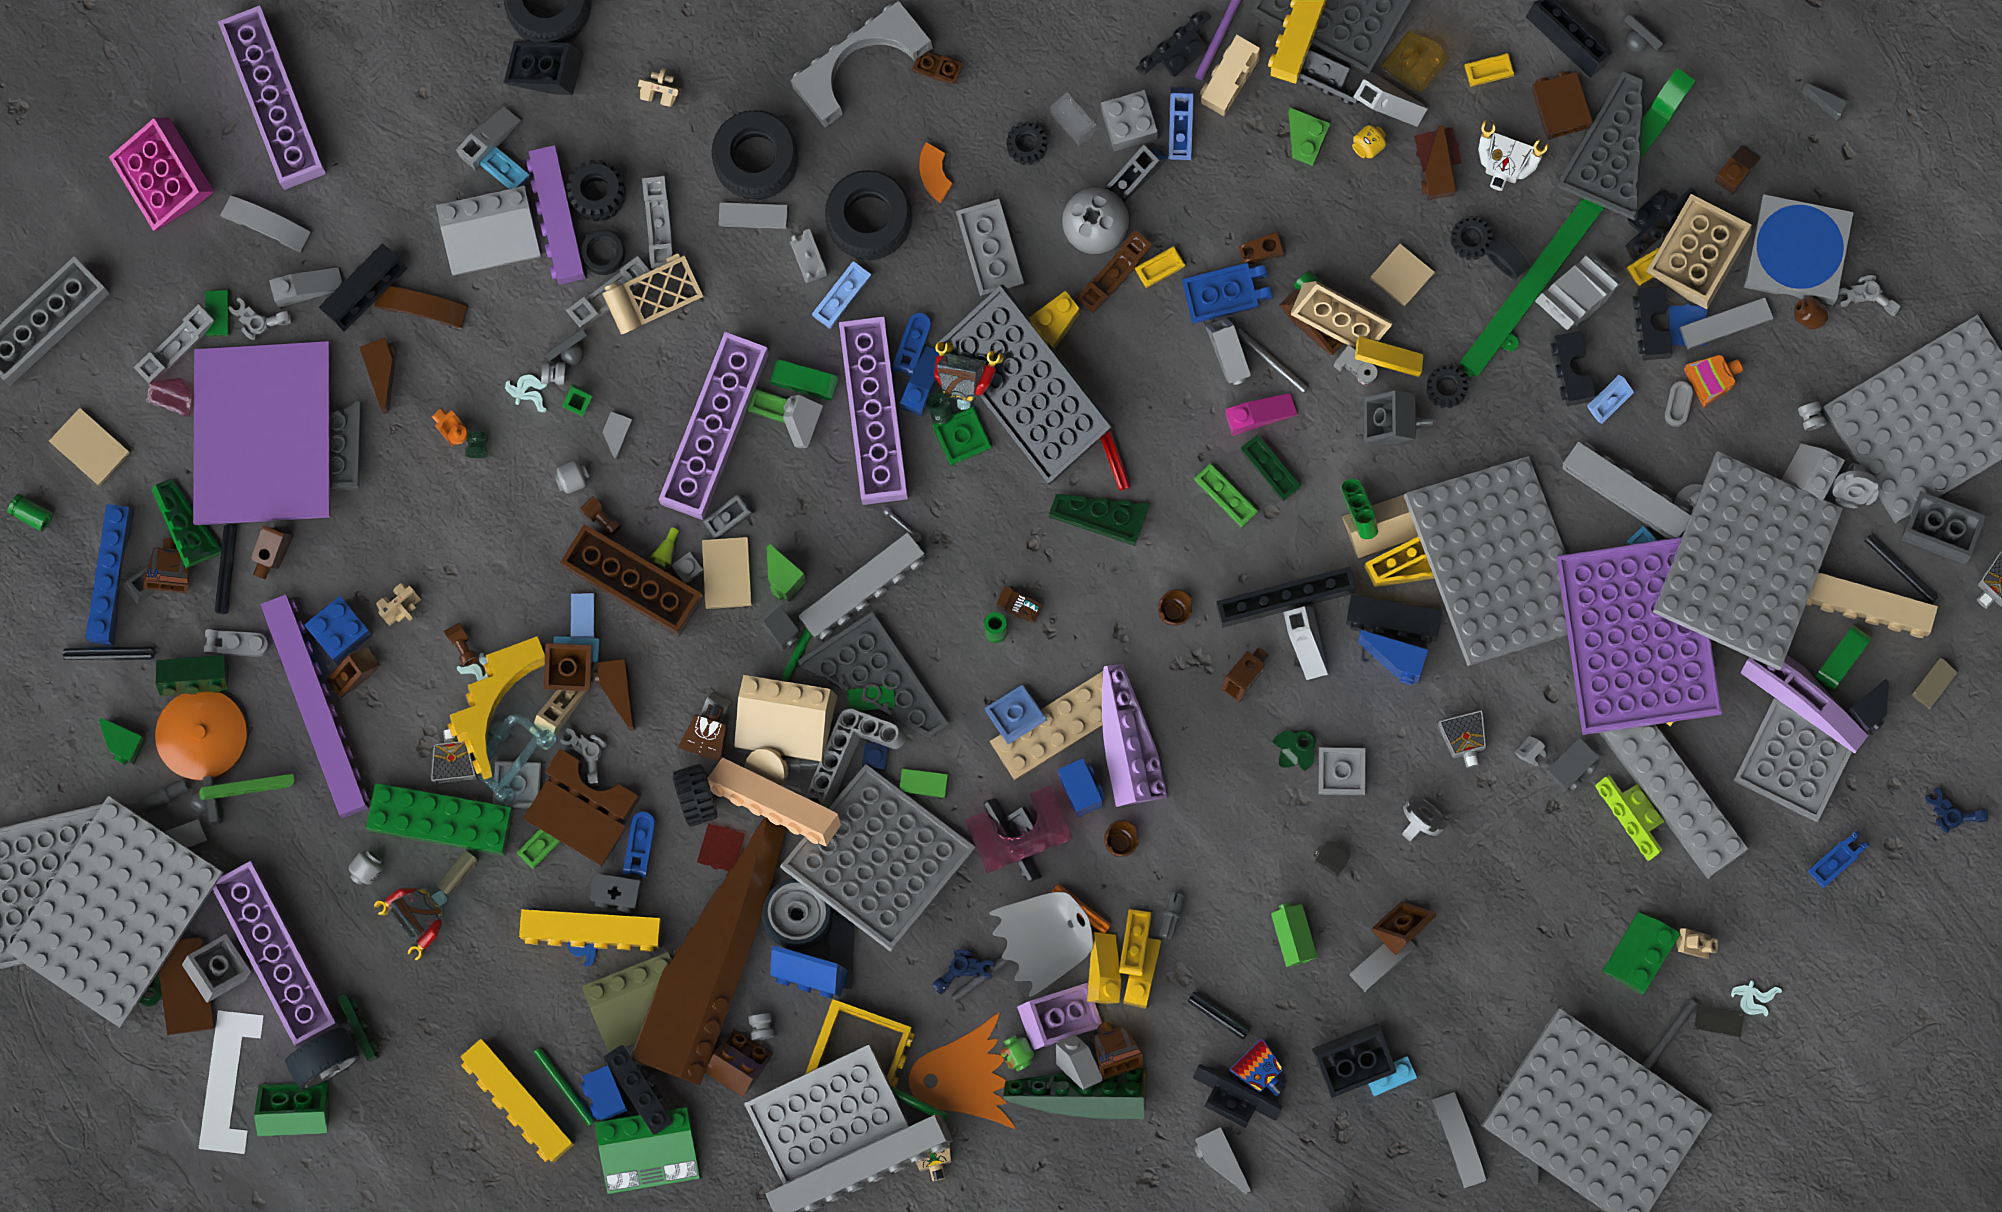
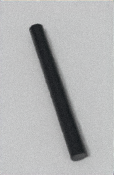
[1864,534,1938,604]

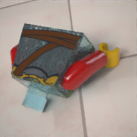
[934,342,1004,409]
[374,888,447,960]

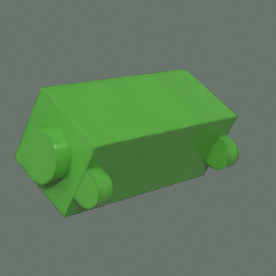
[1271,902,1318,967]

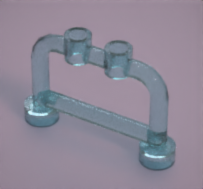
[475,714,556,806]

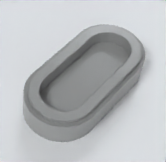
[1665,381,1693,427]

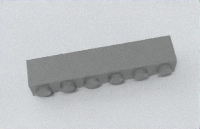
[1562,442,1691,539]
[798,532,925,641]

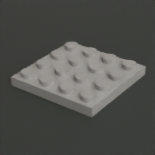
[1733,698,1852,822]

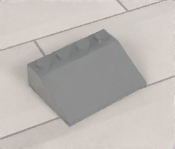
[436,186,541,276]

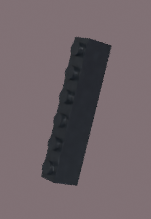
[1216,566,1356,628]

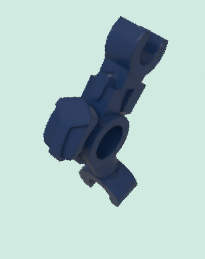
[1924,788,1988,833]
[932,950,995,995]

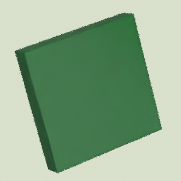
[932,406,992,467]

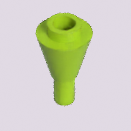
[650,528,679,569]

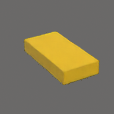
[1464,53,1514,87]
[1135,246,1185,288]

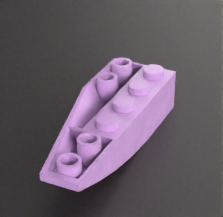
[1741,655,1868,753]
[1102,664,1167,807]

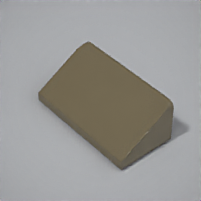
[1911,657,1957,709]
[437,851,478,896]

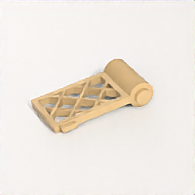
[602,253,703,335]

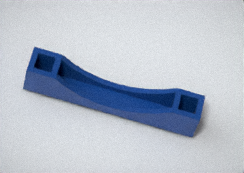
[86,504,134,646]

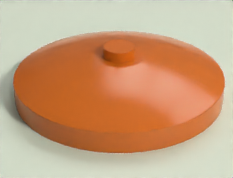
[155,692,248,781]

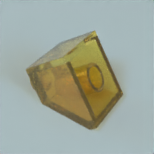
[1381,31,1449,92]

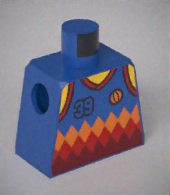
[1229,1038,1286,1097]

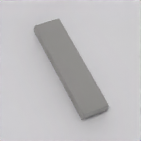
[1679,298,1773,350]

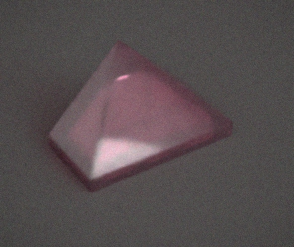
[146,378,193,417]

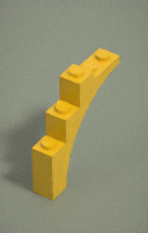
[447,636,545,780]

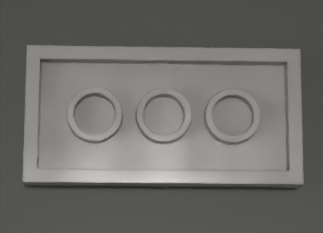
[956,199,1024,298]

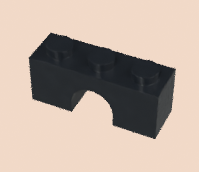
[1633,287,1673,361]
[1550,331,1596,406]

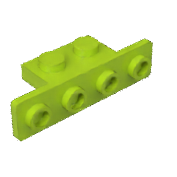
[1595,775,1664,861]

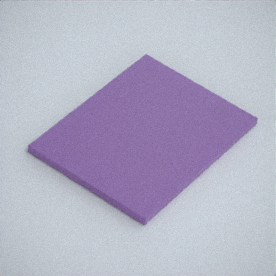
[193,341,331,525]
[1556,537,1722,735]

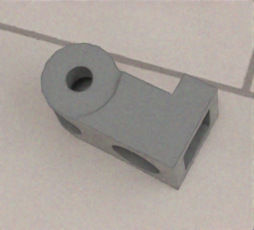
[1333,345,1378,386]

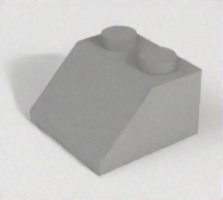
[1781,444,1845,501]

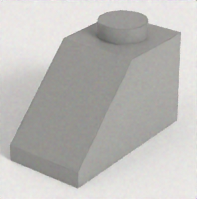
[783,395,823,448]
[1056,1035,1102,1090]

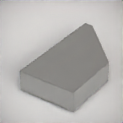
[603,411,633,459]

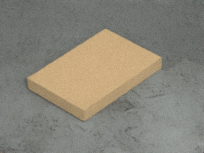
[49,408,130,487]
[702,537,752,609]

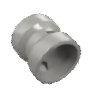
[541,361,565,385]
[1798,402,1827,431]
[748,1013,775,1041]

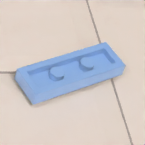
[812,261,872,329]

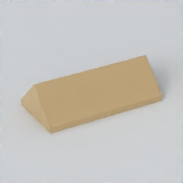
[1291,281,1392,350]
[1342,486,1427,559]

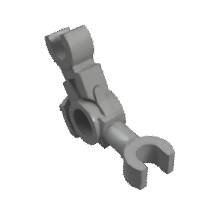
[1838,275,1901,317]
[228,298,292,340]
[560,728,606,787]

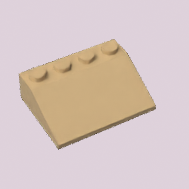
[1647,194,1752,309]
[734,675,837,762]

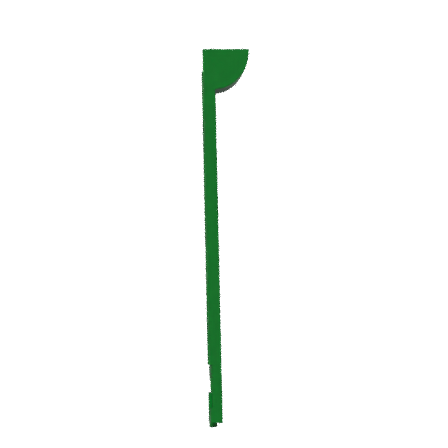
[1459,68,1696,379]

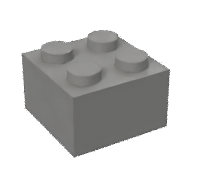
[1101,90,1157,152]
[182,934,251,1003]

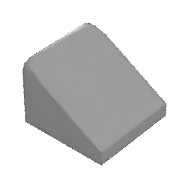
[701,693,732,722]

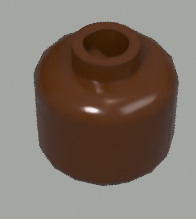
[1794,296,1828,330]

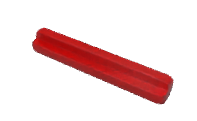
[1101,430,1130,491]

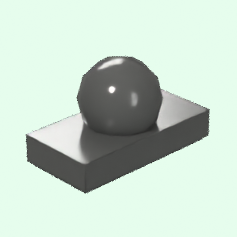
[1624,14,1664,52]
[545,329,587,366]
[190,776,222,825]

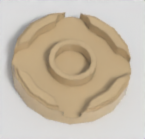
[744,748,788,787]

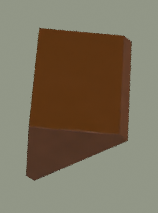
[544,643,594,691]
[1372,901,1436,955]

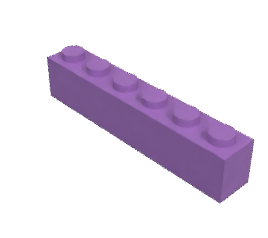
[526,145,586,285]

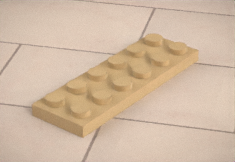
[990,671,1103,781]

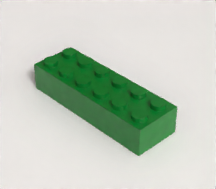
[366,783,514,856]

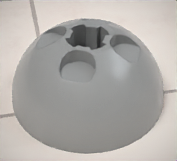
[1062,187,1129,254]

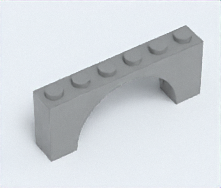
[791,1,933,127]

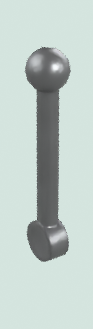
[883,507,922,542]

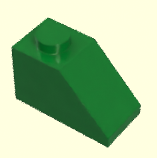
[99,718,146,765]

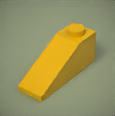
[1087,932,1121,1004]
[1124,938,1161,1009]

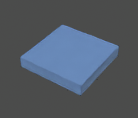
[984,684,1047,744]

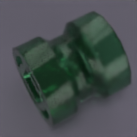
[926,392,954,424]
[465,431,488,458]

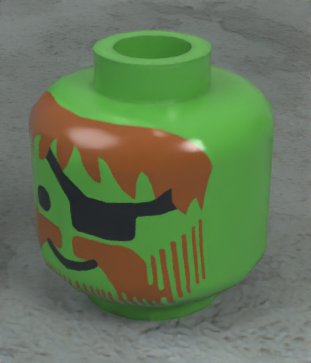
[1000,1035,1035,1071]

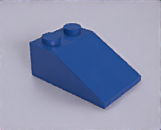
[1358,630,1428,685]

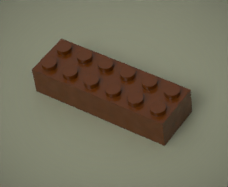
[560,524,703,637]

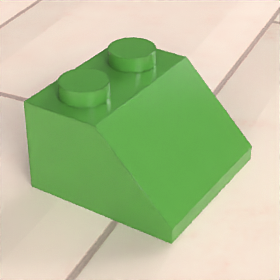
[767,544,807,602]

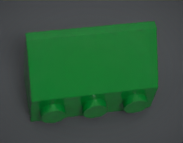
[1602,912,1680,996]
[254,1082,329,1136]

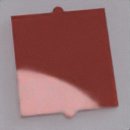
[1414,127,1461,172]
[697,824,745,871]

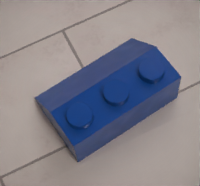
[770,946,849,999]

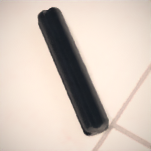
[1188,992,1250,1039]

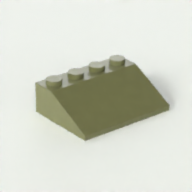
[582,952,672,1053]

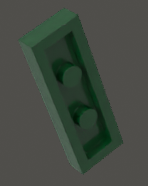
[1240,434,1301,502]
[338,994,379,1062]

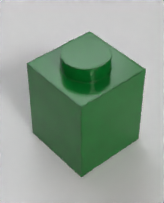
[562,383,592,417]

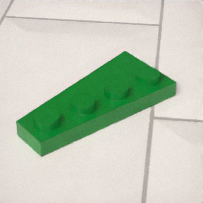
[151,478,221,568]

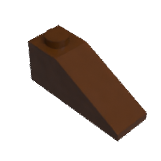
[1421,125,1456,200]
[1279,289,1344,355]
[359,338,397,414]
[594,659,634,731]

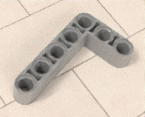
[805,709,906,808]

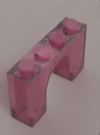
[965,785,1073,873]

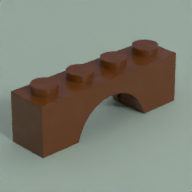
[545,749,640,822]

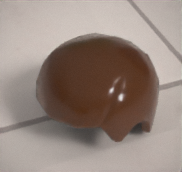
[1158,589,1192,626]
[1104,820,1139,857]

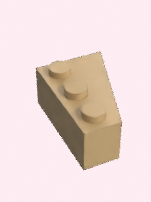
[1200,35,1260,116]

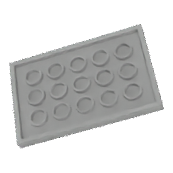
[744,1044,910,1185]

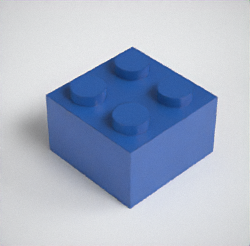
[304,596,372,664]
[1058,758,1105,818]
[581,1065,630,1122]

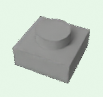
[671,552,704,584]

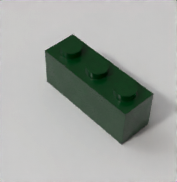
[155,655,229,696]

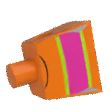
[1684,355,1743,408]

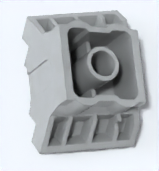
[1535,252,1624,330]

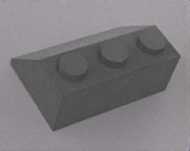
[1901,491,1986,565]

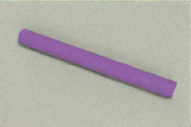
[1195,0,1241,80]

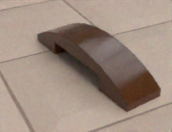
[1076,230,1152,313]
[374,286,468,329]

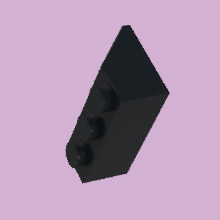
[1312,1023,1397,1098]

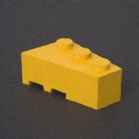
[1030,291,1080,349]
[1364,536,1435,587]

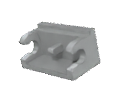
[790,229,827,284]

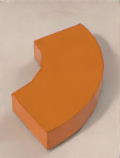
[919,142,953,204]

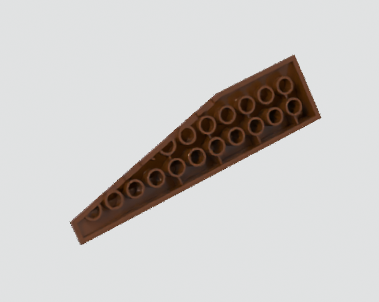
[631,817,786,1085]

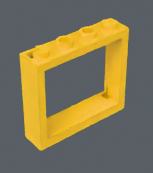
[805,999,915,1088]

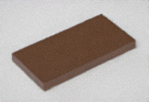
[523,779,626,867]
[159,937,214,1036]

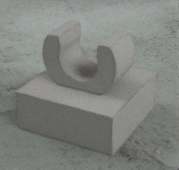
[1514,736,1547,766]

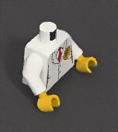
[1478,120,1549,191]

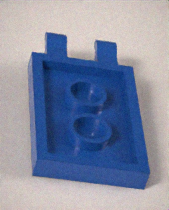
[1182,263,1273,324]

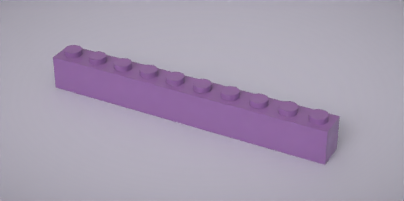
[260,594,370,818]

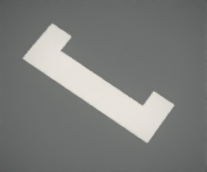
[199,1010,264,1154]

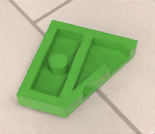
[1288,108,1330,166]

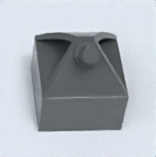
[1364,390,1433,446]

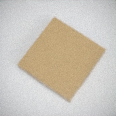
[1370,244,1435,307]

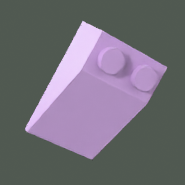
[1017,982,1102,1051]

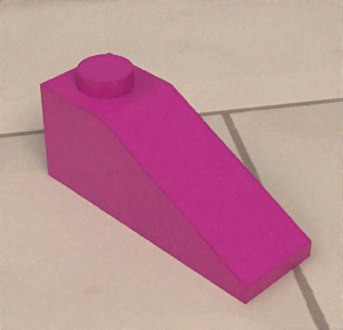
[1225,393,1297,436]

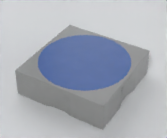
[1744,194,1853,306]

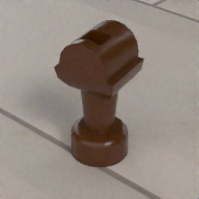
[580,496,622,538]
[444,622,479,667]

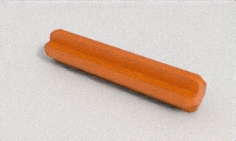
[1051,884,1111,933]

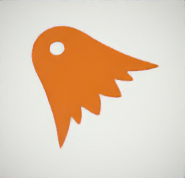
[909,1012,1015,1129]

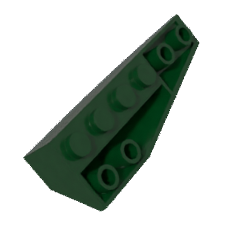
[1003,1067,1146,1119]

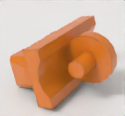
[432,408,469,447]

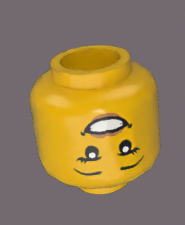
[1352,125,1386,159]

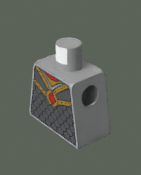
[1977,551,2002,609]
[1438,710,1486,768]
[431,730,478,785]

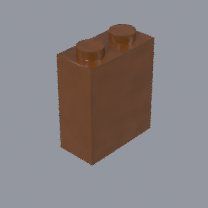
[1532,71,1592,140]

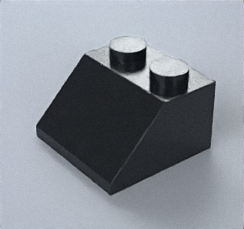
[1847,679,1889,735]

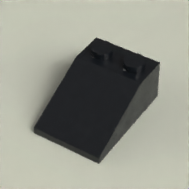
[503,41,584,95]

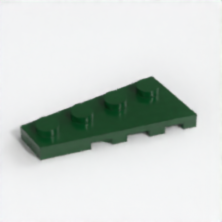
[1048,494,1150,546]

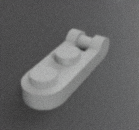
[203,629,269,657]

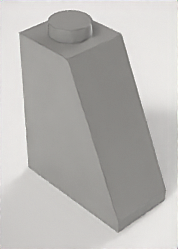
[1205,318,1251,385]

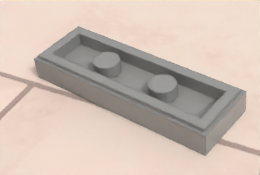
[718,203,788,229]

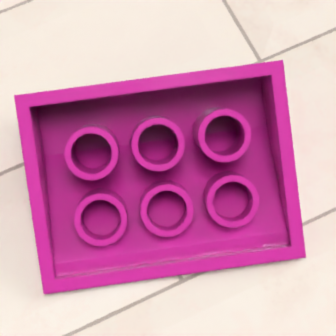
[109,118,214,231]

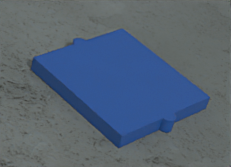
[1669,303,1707,346]

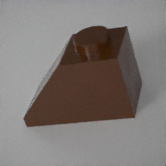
[1715,146,1760,194]
[327,647,380,698]

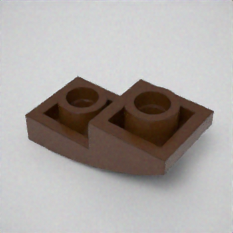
[912,52,963,85]

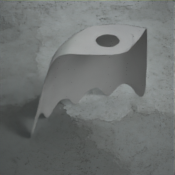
[989,892,1093,997]

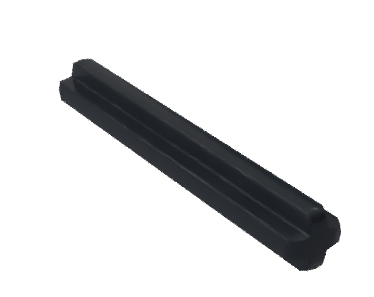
[215,525,237,615]
[63,647,154,661]

